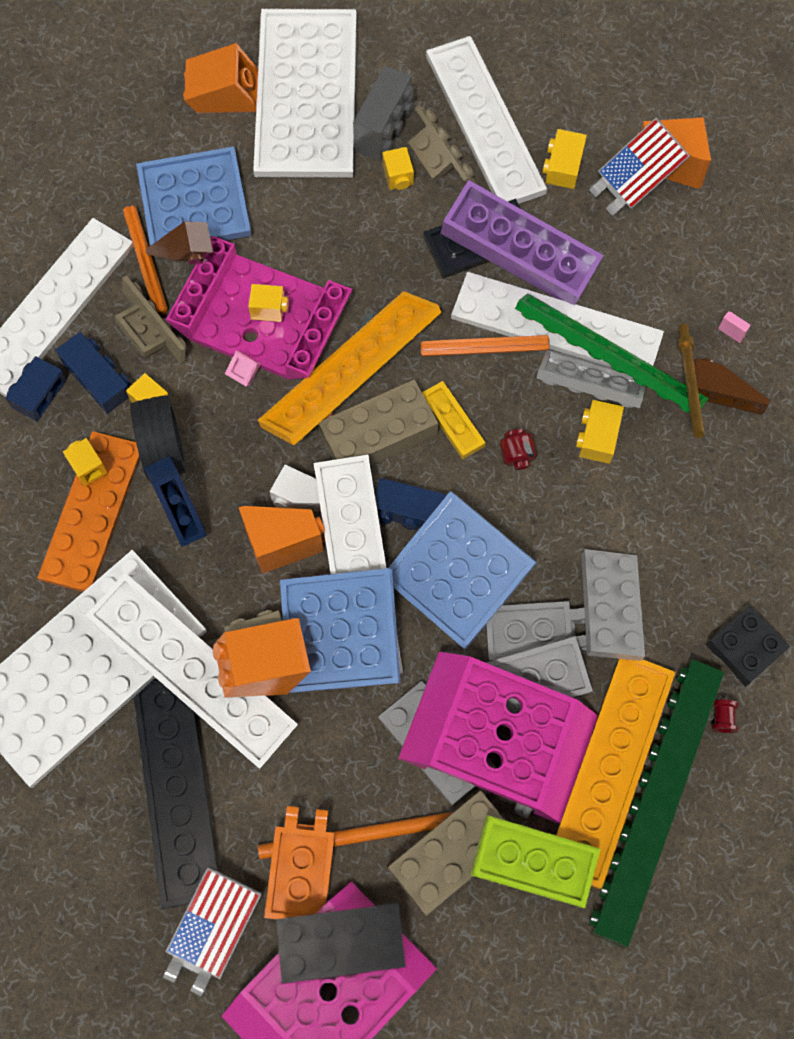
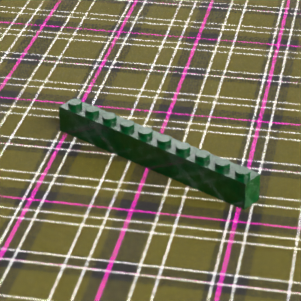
[588,659,725,949]

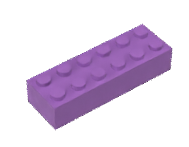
[441,180,604,306]

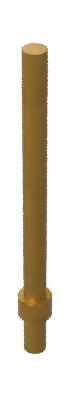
[678,324,704,438]

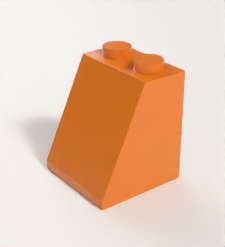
[183,43,258,113]
[637,117,711,188]
[239,506,326,574]
[213,618,311,698]

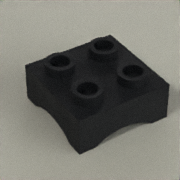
[706,605,790,687]

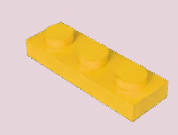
[422,381,485,460]

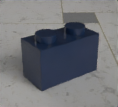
[5,356,67,422]

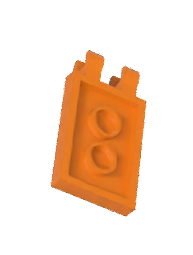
[264,806,335,919]

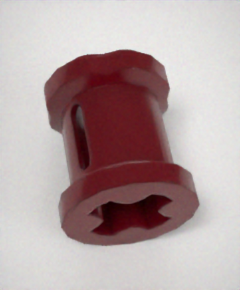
[712,699,739,733]

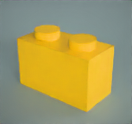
[542,129,587,189]
[576,400,624,464]

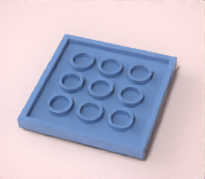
[136,146,252,246]
[388,491,537,649]
[280,568,401,693]

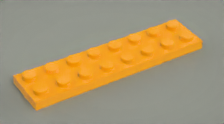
[257,291,441,445]
[556,659,676,890]

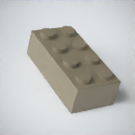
[318,379,438,466]
[386,791,504,916]

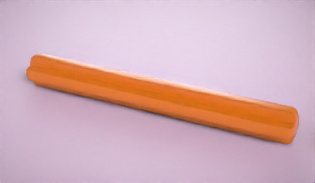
[123,205,168,316]
[420,335,550,357]

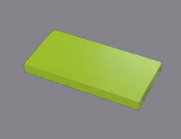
[470,815,600,908]

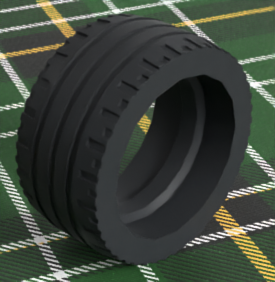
[130,395,186,481]

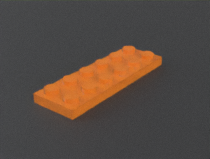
[37,431,140,592]

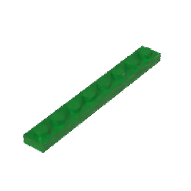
[515,293,709,413]

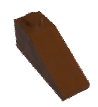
[145,221,213,264]
[694,358,770,415]

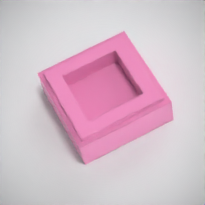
[719,311,751,343]
[225,351,261,387]

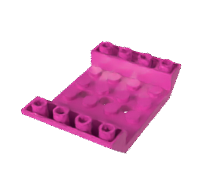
[166,235,352,379]
[398,652,598,824]
[221,882,437,1039]

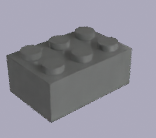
[353,66,414,162]

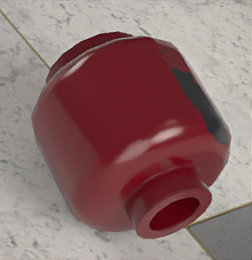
[500,429,537,470]

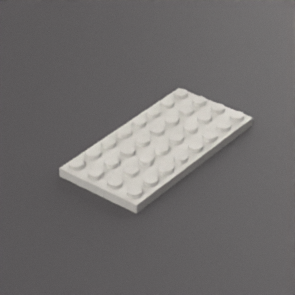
[254,9,356,177]
[0,550,207,788]

